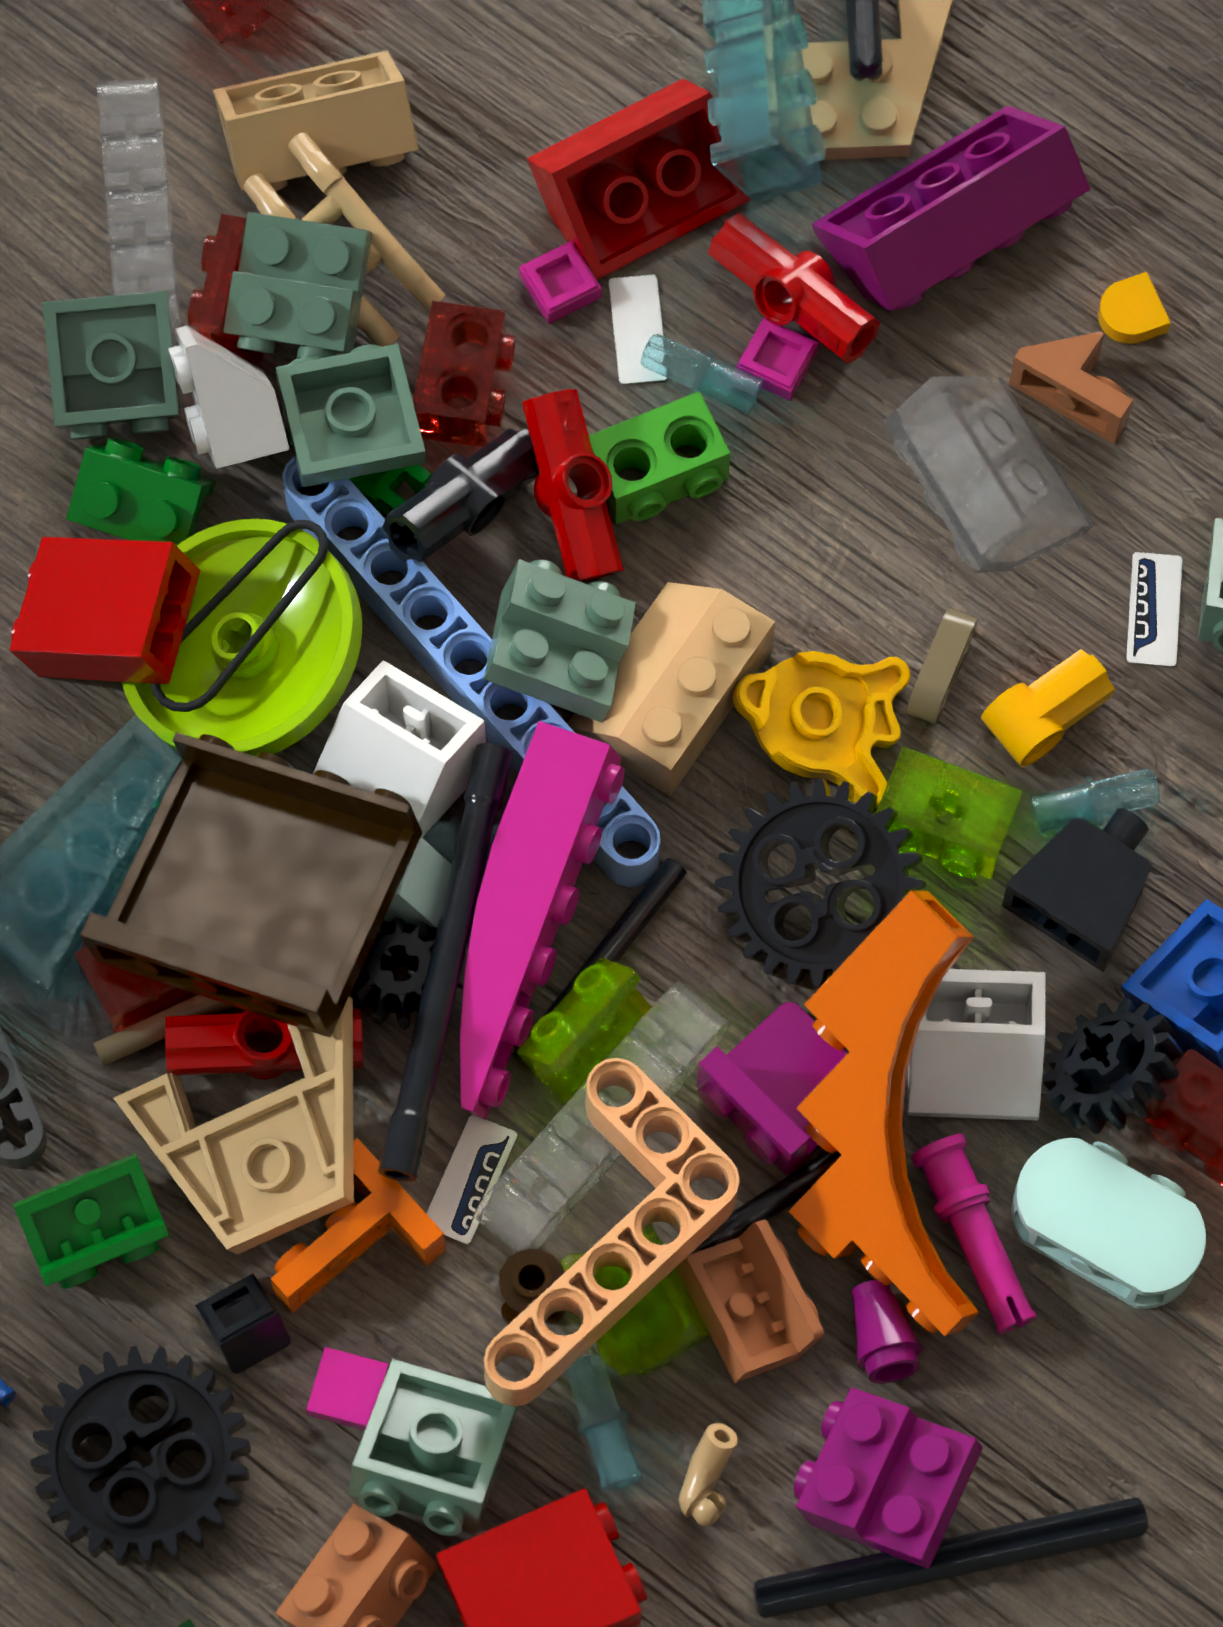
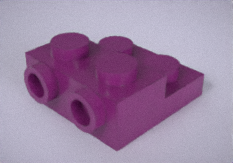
[794,1387,983,1569]

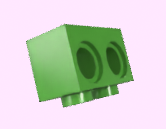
[589,391,730,524]

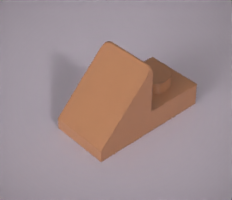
[1009,332,1133,444]

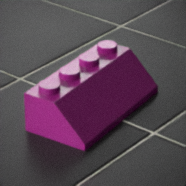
[811,106,1091,311]

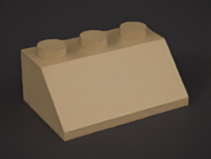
[213,50,419,191]
[567,582,775,797]

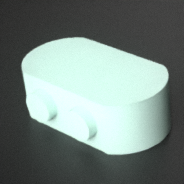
[1011,1138,1206,1309]

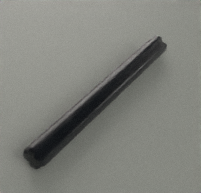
[753,1497,1148,1618]

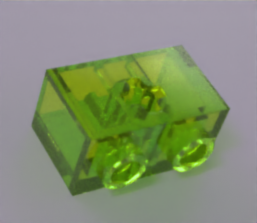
[875,746,1023,879]

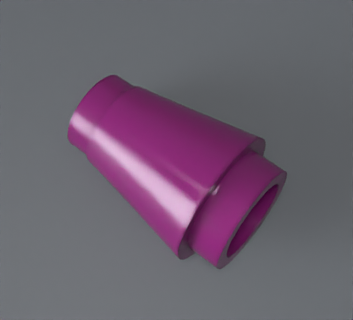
[851,1279,922,1384]

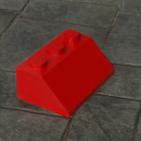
[527,78,752,280]

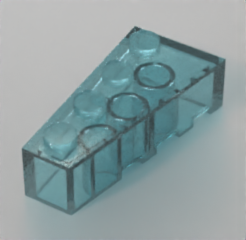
[702,0,825,202]
[0,715,182,999]

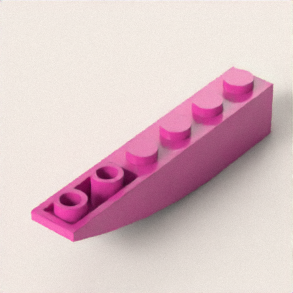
[460,721,624,1120]

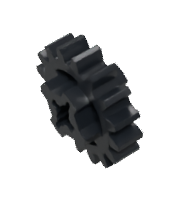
[1042,999,1183,1134]

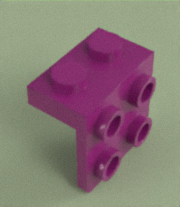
[697,1002,847,1176]

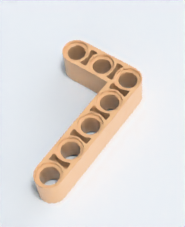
[484,1058,740,1407]

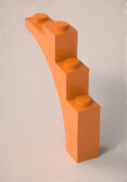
[789,891,979,1336]

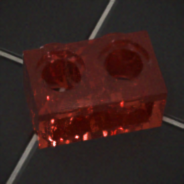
[413,301,516,447]

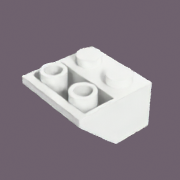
[168,326,290,469]
[313,660,487,838]
[908,969,1045,1121]

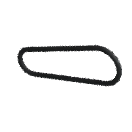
[151,520,329,712]

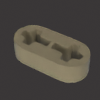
[906,607,978,725]

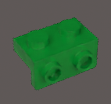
[66,438,216,546]
[13,1153,169,1289]

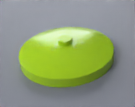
[122,519,362,757]

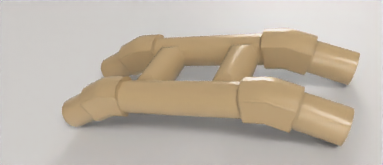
[243,133,445,347]

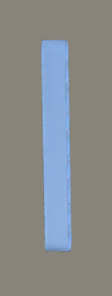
[283,456,661,888]

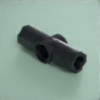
[382,428,540,562]

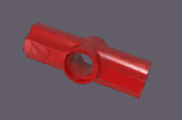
[708,213,881,364]
[522,388,624,582]
[165,1009,363,1080]

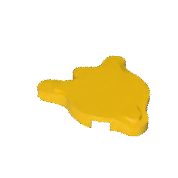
[733,651,911,808]

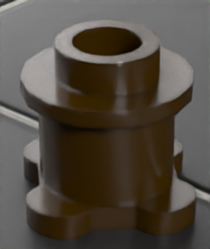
[499,1249,566,1324]

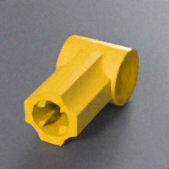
[981,649,1115,767]

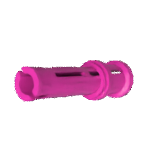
[910,1134,1037,1335]

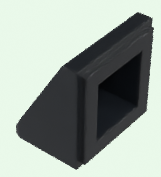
[195,1273,291,1374]

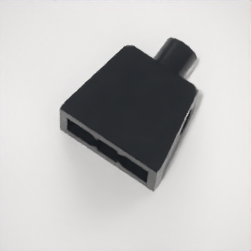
[1002,808,1152,972]

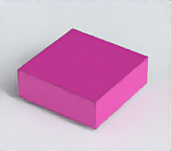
[519,240,602,324]
[736,318,818,401]
[306,1347,389,1430]

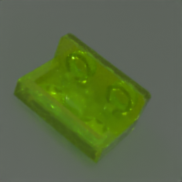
[517,957,657,1108]
[561,1223,710,1376]

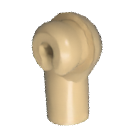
[678,1423,738,1526]

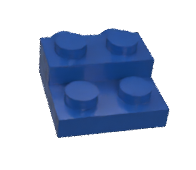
[1121,899,1223,1077]

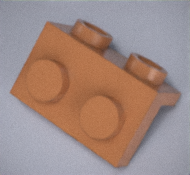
[676,1219,824,1383]
[275,1504,437,1627]

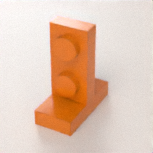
[270,1138,446,1314]

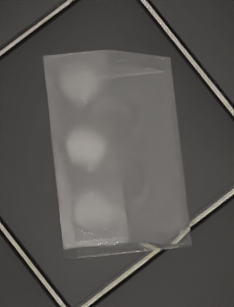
[883,376,1094,573]

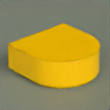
[1098,272,1171,344]

